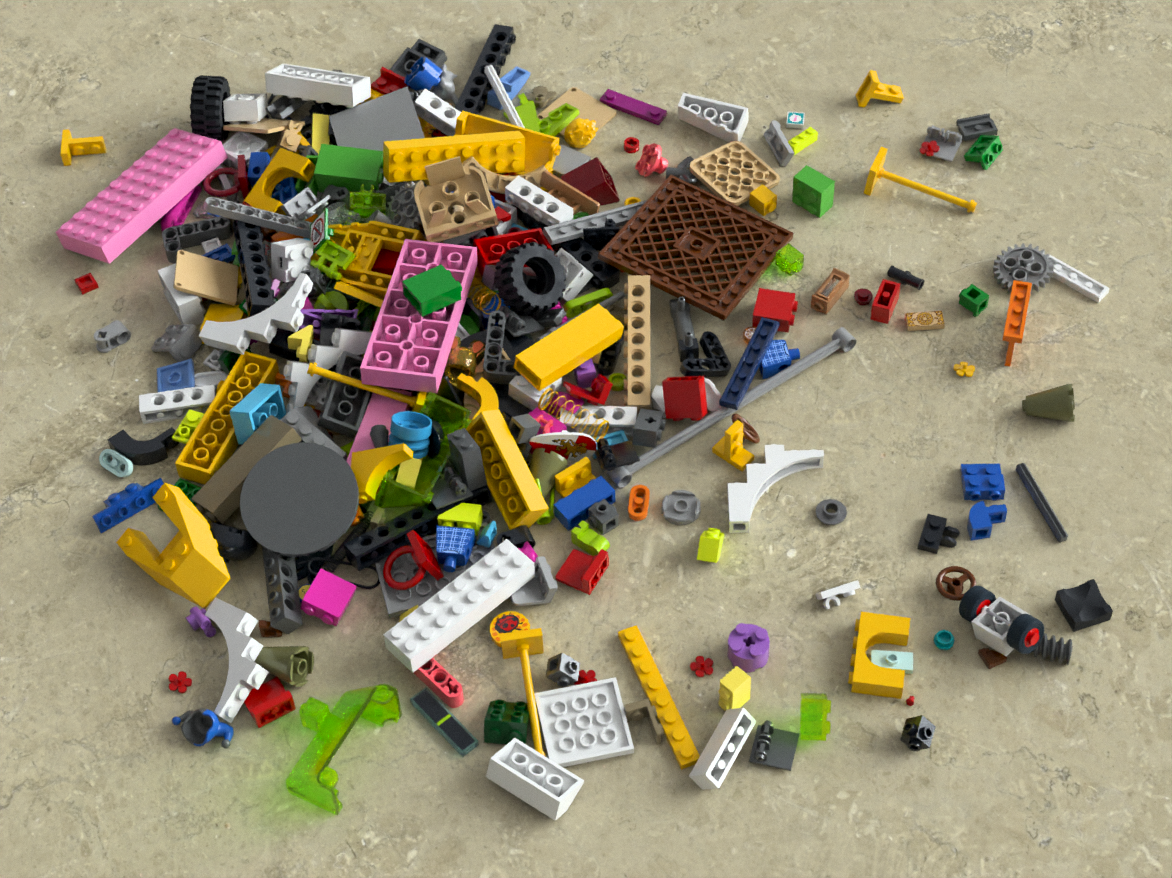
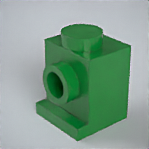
[959,284,989,317]

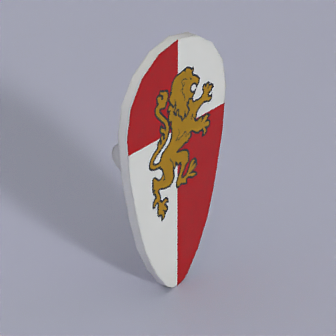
[529,430,597,461]

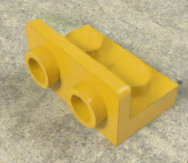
[555,457,596,498]

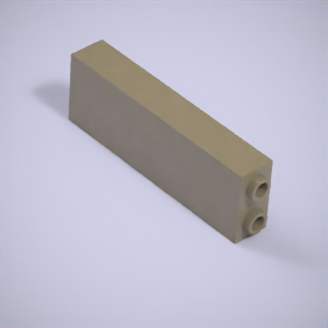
[192,415,302,524]

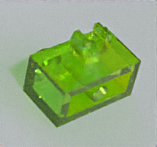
[348,184,386,218]
[800,693,831,741]

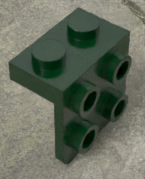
[484,699,529,744]

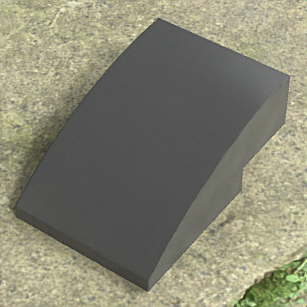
[390,39,448,77]

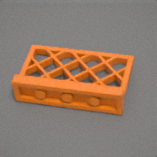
[1002,280,1032,367]

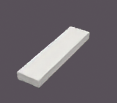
[1049,255,1109,303]

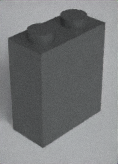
[447,428,487,491]

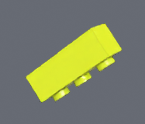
[788,127,818,155]

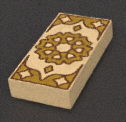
[905,311,945,331]

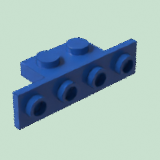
[92,478,164,533]

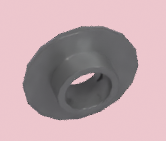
[816,499,847,525]

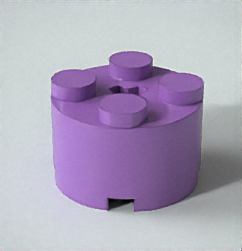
[728,623,770,672]

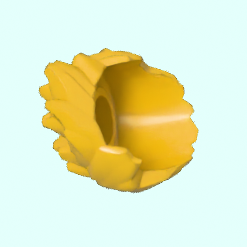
[564,118,598,148]

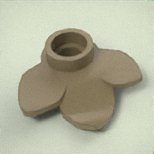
[524,86,556,108]

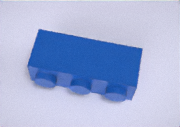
[554,476,616,531]

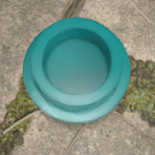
[933,630,955,650]

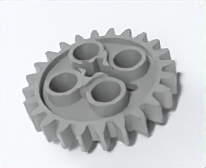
[385,182,422,230]
[993,243,1053,294]

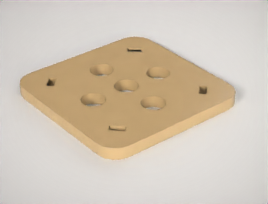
[689,141,780,206]

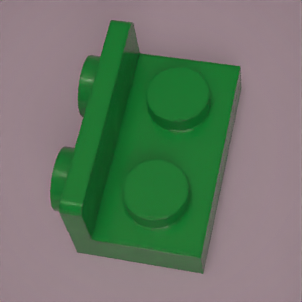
[964,135,1003,170]

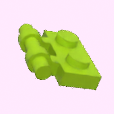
[310,240,356,280]

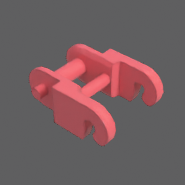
[534,415,553,434]

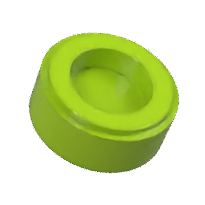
[608,373,627,391]

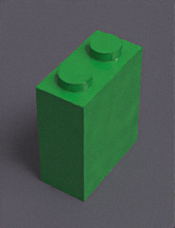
[402,264,462,317]

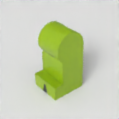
[571,520,610,556]

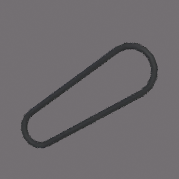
[307,557,380,589]

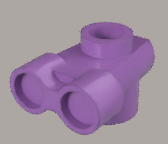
[186,606,216,637]

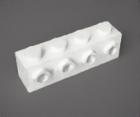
[689,708,756,790]

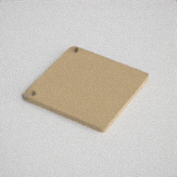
[537,87,617,138]
[223,118,305,134]
[173,250,239,306]

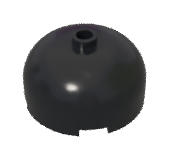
[208,521,259,563]

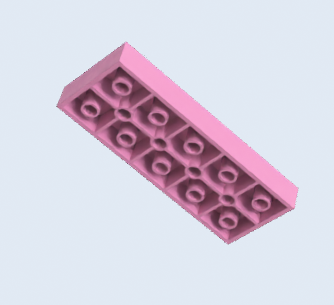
[56,128,228,264]
[360,239,478,393]

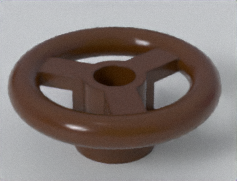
[731,414,760,444]
[936,566,977,601]

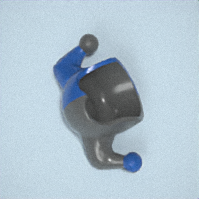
[172,708,234,749]

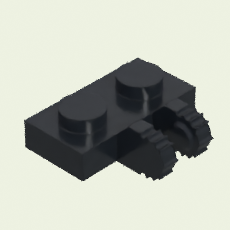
[918,514,960,554]

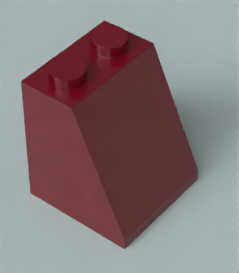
[561,157,620,206]

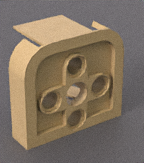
[414,156,498,242]

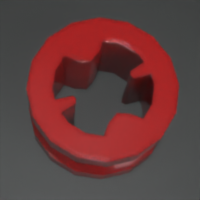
[624,137,640,153]

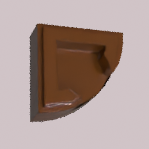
[258,620,282,637]
[978,648,1007,669]

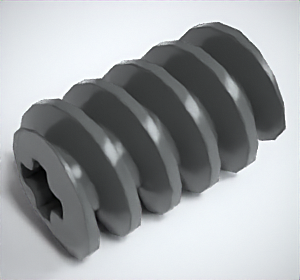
[1027,633,1073,665]

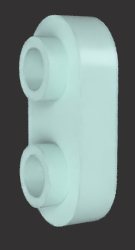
[99,449,133,477]

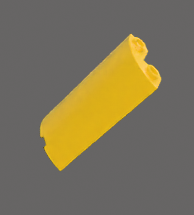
[454,111,561,176]

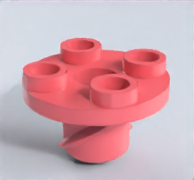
[635,143,668,177]

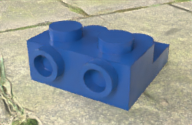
[960,463,1005,501]

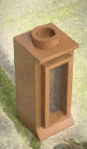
[811,268,850,315]

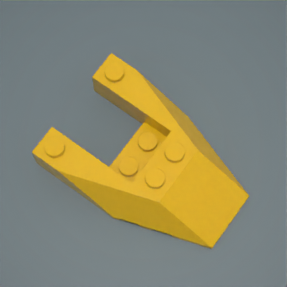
[311,220,426,298]
[116,483,230,609]

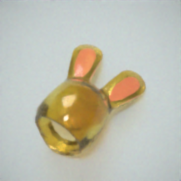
[444,336,486,386]

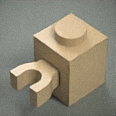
[276,120,303,153]

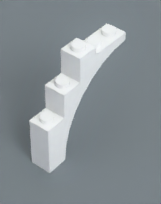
[199,273,313,355]
[284,328,372,414]
[727,444,824,533]
[205,597,269,723]

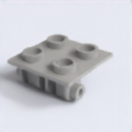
[919,125,963,162]

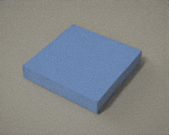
[157,359,195,392]

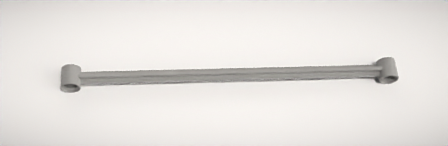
[607,327,857,488]

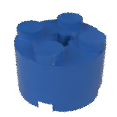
[404,56,442,91]

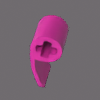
[546,391,584,416]

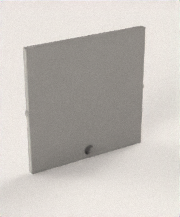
[329,87,425,151]

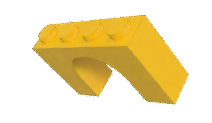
[242,148,316,219]
[848,612,910,699]

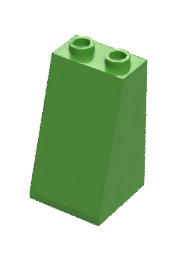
[314,144,384,193]

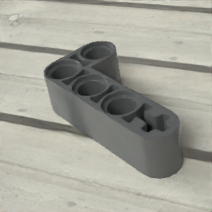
[162,216,233,264]
[483,310,519,385]

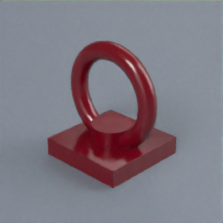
[203,155,251,200]

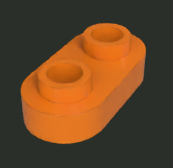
[628,485,650,521]

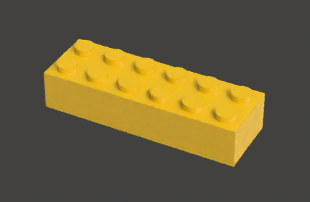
[466,409,549,530]

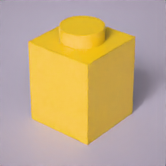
[749,184,777,216]

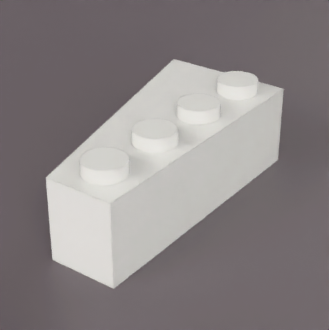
[678,93,748,142]

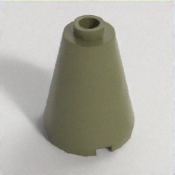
[1022,384,1075,422]
[529,448,569,498]
[255,646,314,687]

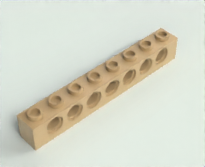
[624,275,651,414]

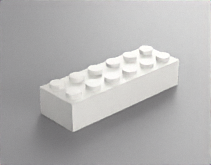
[265,63,371,108]

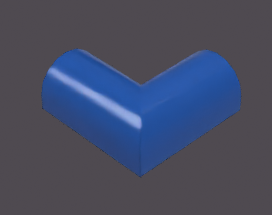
[272,177,298,204]

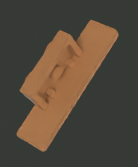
[540,170,600,215]

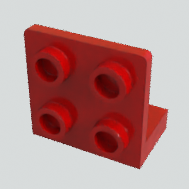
[563,374,613,406]
[555,549,609,595]
[244,677,296,728]

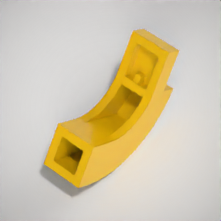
[457,373,499,421]

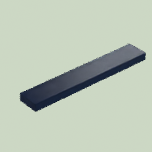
[719,317,779,410]

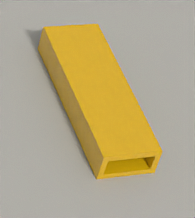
[514,303,624,391]

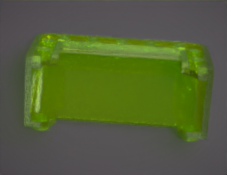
[374,392,472,508]
[286,684,402,815]

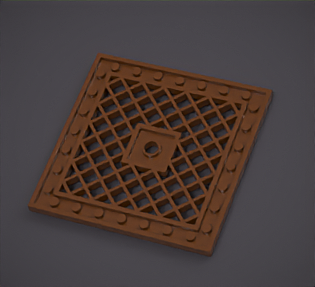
[598,175,794,321]

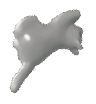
[431,64,459,105]

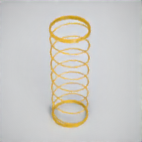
[467,278,501,315]
[538,388,609,442]

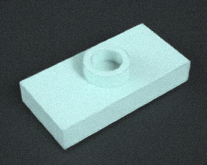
[871,650,913,674]

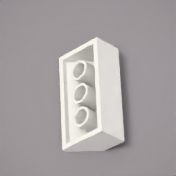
[486,738,584,821]

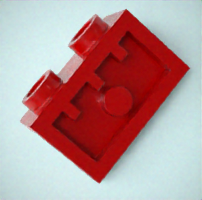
[370,67,409,95]

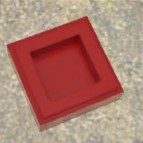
[74,272,99,295]

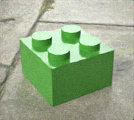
[792,165,835,218]

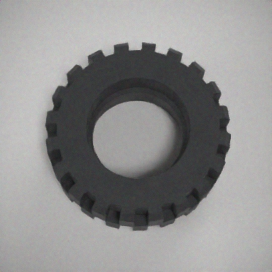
[190,75,231,142]
[494,242,566,316]

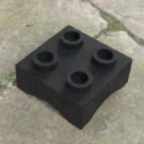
[1055,579,1113,632]

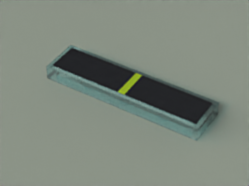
[410,687,479,757]

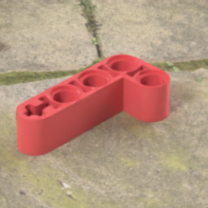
[414,654,464,708]

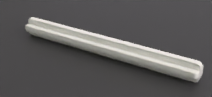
[484,65,525,128]

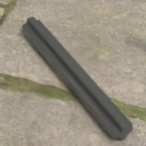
[1016,463,1068,543]

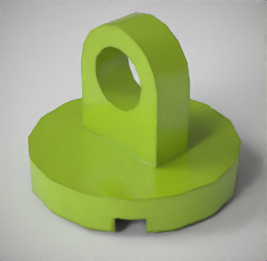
[314,291,350,310]

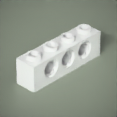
[414,89,461,136]
[505,176,573,226]
[139,384,216,424]
[560,405,637,437]

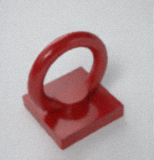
[383,530,444,590]

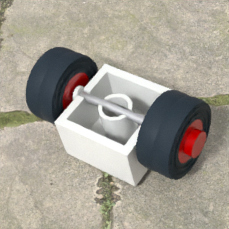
[959,586,1044,656]

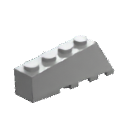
[280,406,347,461]

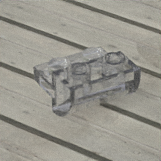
[327,202,362,226]

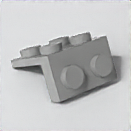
[280,187,331,220]
[151,324,202,362]
[510,556,557,606]

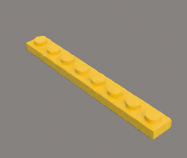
[618,625,700,770]

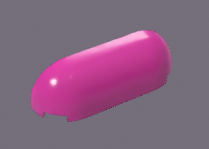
[161,185,202,232]

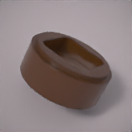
[261,228,277,243]

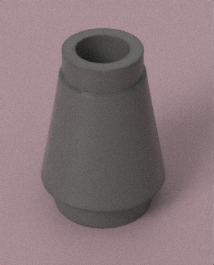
[370,425,389,448]

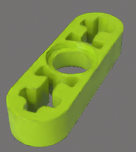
[563,288,613,318]

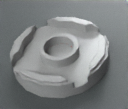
[662,490,701,525]

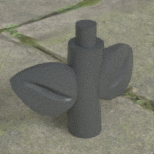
[666,156,699,184]

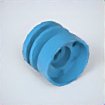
[388,411,432,459]

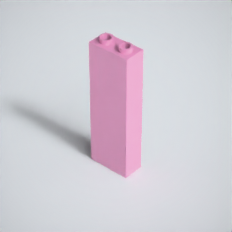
[346,387,412,494]

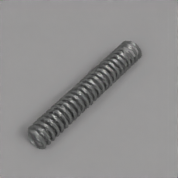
[324,511,374,572]

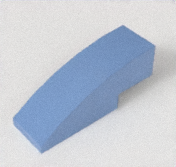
[487,67,531,110]

